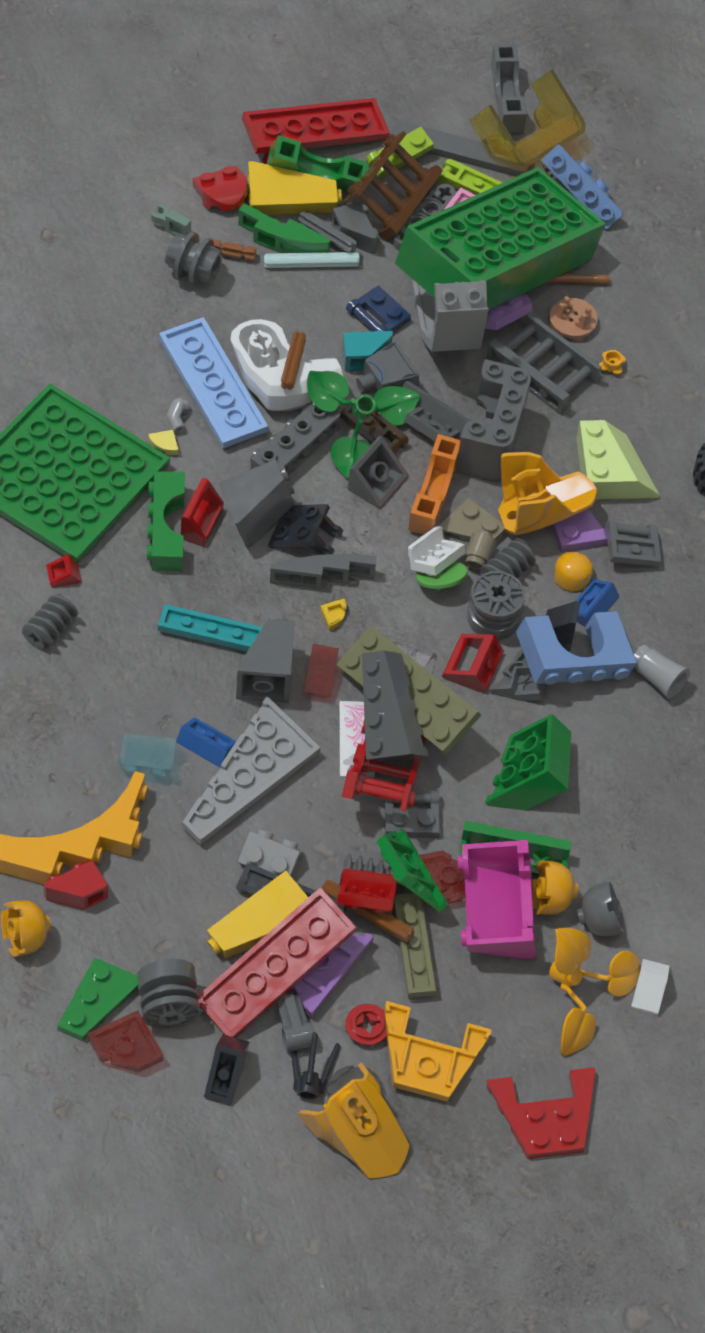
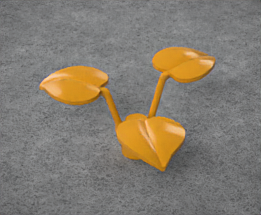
[549,928,641,1056]

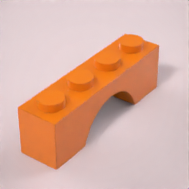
[408,434,460,535]

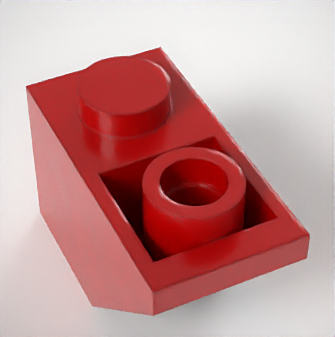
[43,860,108,910]

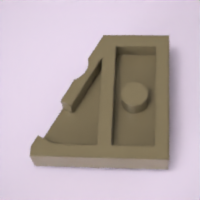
[439,498,506,542]

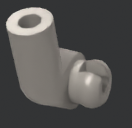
[166,398,189,434]

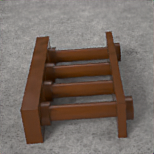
[344,131,443,241]

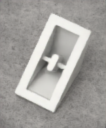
[631,959,670,1016]

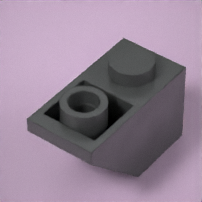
[332,202,379,254]

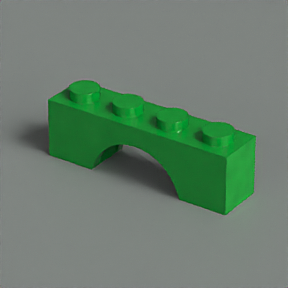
[267,135,369,193]
[147,471,185,571]

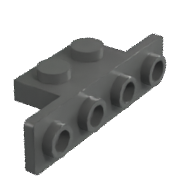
[402,381,471,443]

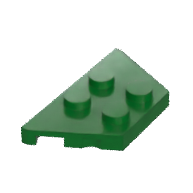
[376,829,450,913]

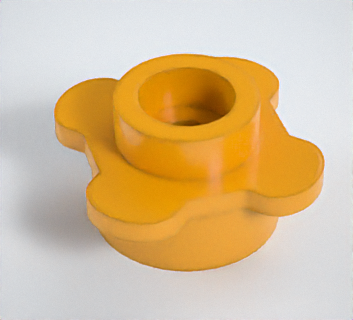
[599,350,626,375]

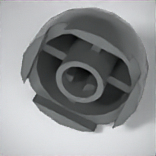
[577,882,625,937]

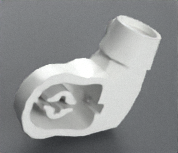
[230,319,343,412]

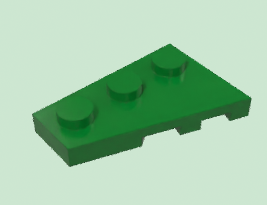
[57,957,139,1041]

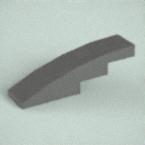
[270,554,377,589]

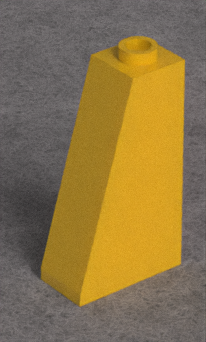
[247,161,342,215]
[207,871,308,959]

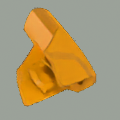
[498,452,597,535]
[298,1062,410,1178]

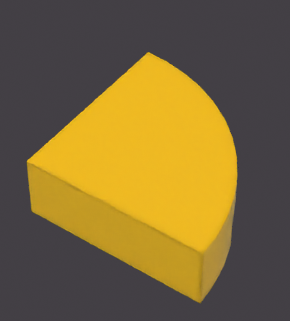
[320,598,346,631]

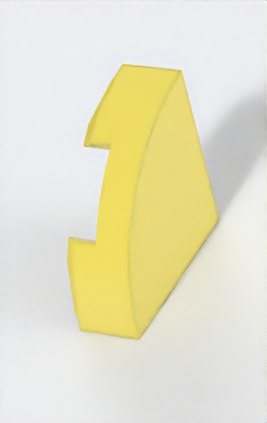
[148,430,178,455]

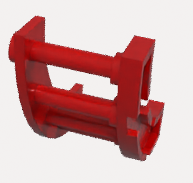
[341,719,426,811]

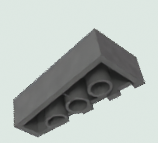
[362,650,429,762]

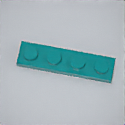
[158,604,263,652]

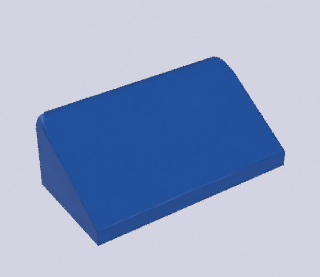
[574,579,619,627]
[177,717,236,767]

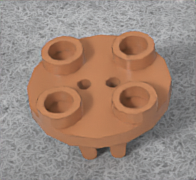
[549,296,598,342]

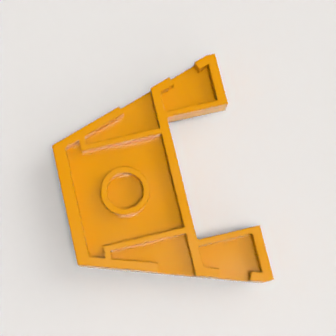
[384,1001,492,1102]

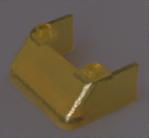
[469,69,586,167]

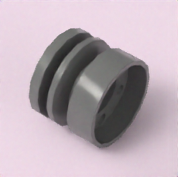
[467,571,525,640]
[137,959,201,1028]

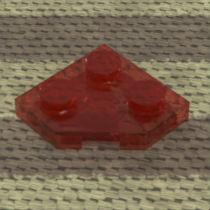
[420,850,466,908]
[87,1010,163,1072]

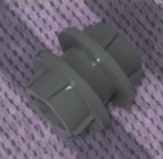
[165,232,223,285]

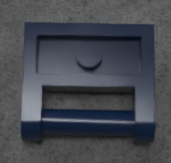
[346,285,411,332]

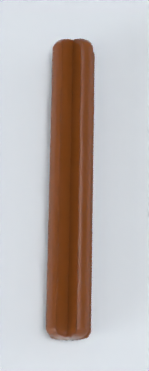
[322,880,415,942]

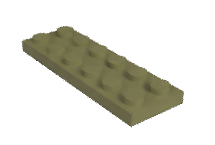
[336,625,481,755]

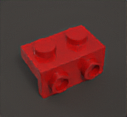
[337,868,397,913]

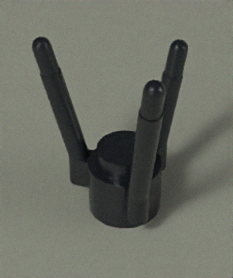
[291,1033,340,1099]

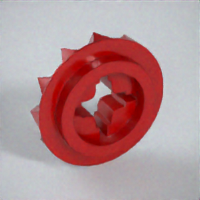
[345,1004,387,1047]

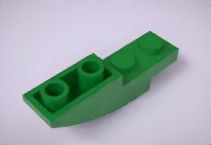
[238,204,331,253]

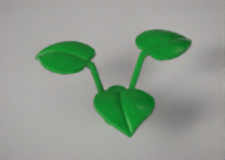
[307,370,420,479]

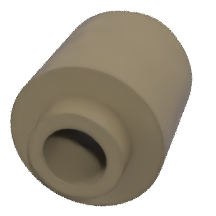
[464,530,496,570]

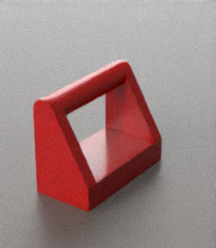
[181,478,224,547]
[442,633,504,692]

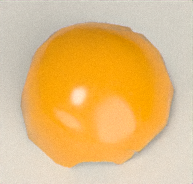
[554,552,593,591]

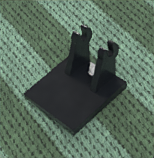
[268,504,343,555]

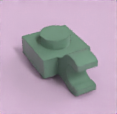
[151,204,191,236]

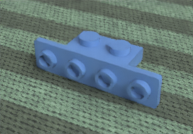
[542,145,623,229]

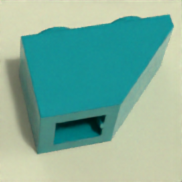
[342,330,393,371]

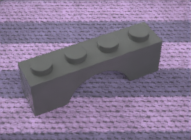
[491,44,527,134]

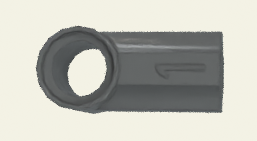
[276,994,313,1052]

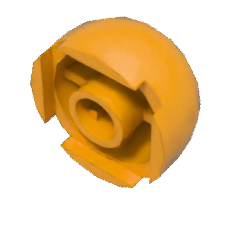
[532,860,578,916]
[1,900,51,957]

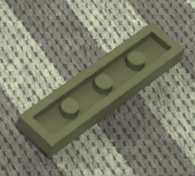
[394,893,436,998]

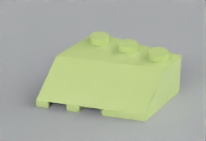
[576,420,660,499]

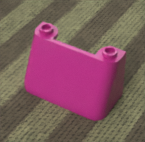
[458,840,536,959]

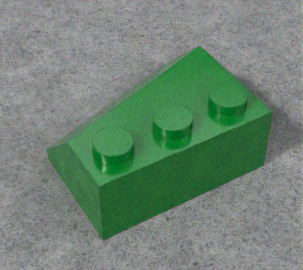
[485,714,572,811]

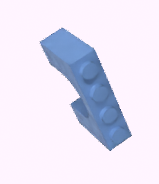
[516,611,637,685]

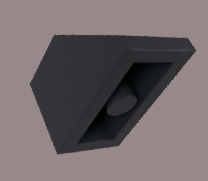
[546,601,581,651]
[204,1034,250,1104]

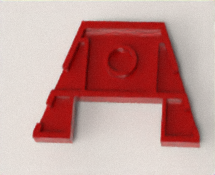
[486,1067,595,1159]

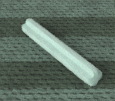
[264,252,360,268]

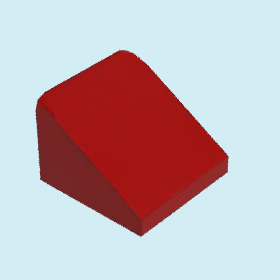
[46,554,82,587]

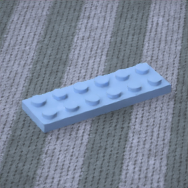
[159,317,268,449]

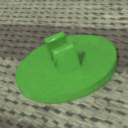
[416,561,467,591]

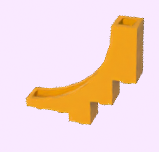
[0,771,149,884]

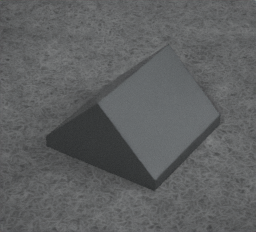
[348,436,409,508]

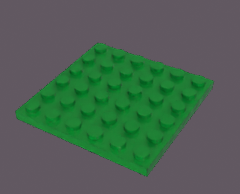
[0,383,170,563]

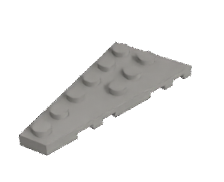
[182,696,321,845]

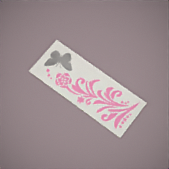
[339,701,375,777]

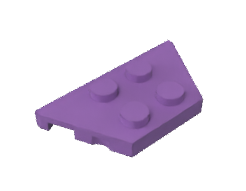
[485,292,533,330]
[292,933,374,1018]

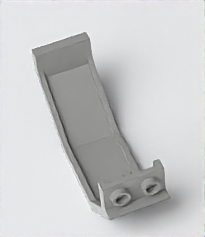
[411,278,489,352]

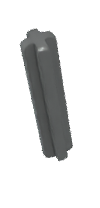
[298,211,357,253]

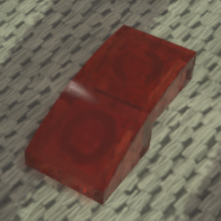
[303,643,339,698]

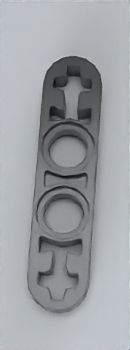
[393,184,456,251]

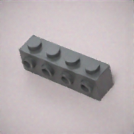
[250,403,340,476]

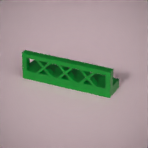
[457,821,572,877]

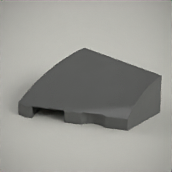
[489,649,546,701]

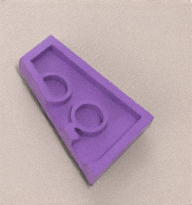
[552,509,608,551]

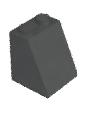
[219,459,295,548]
[236,619,295,703]

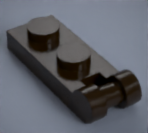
[340,397,409,454]

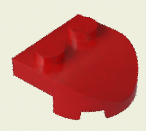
[192,166,249,211]

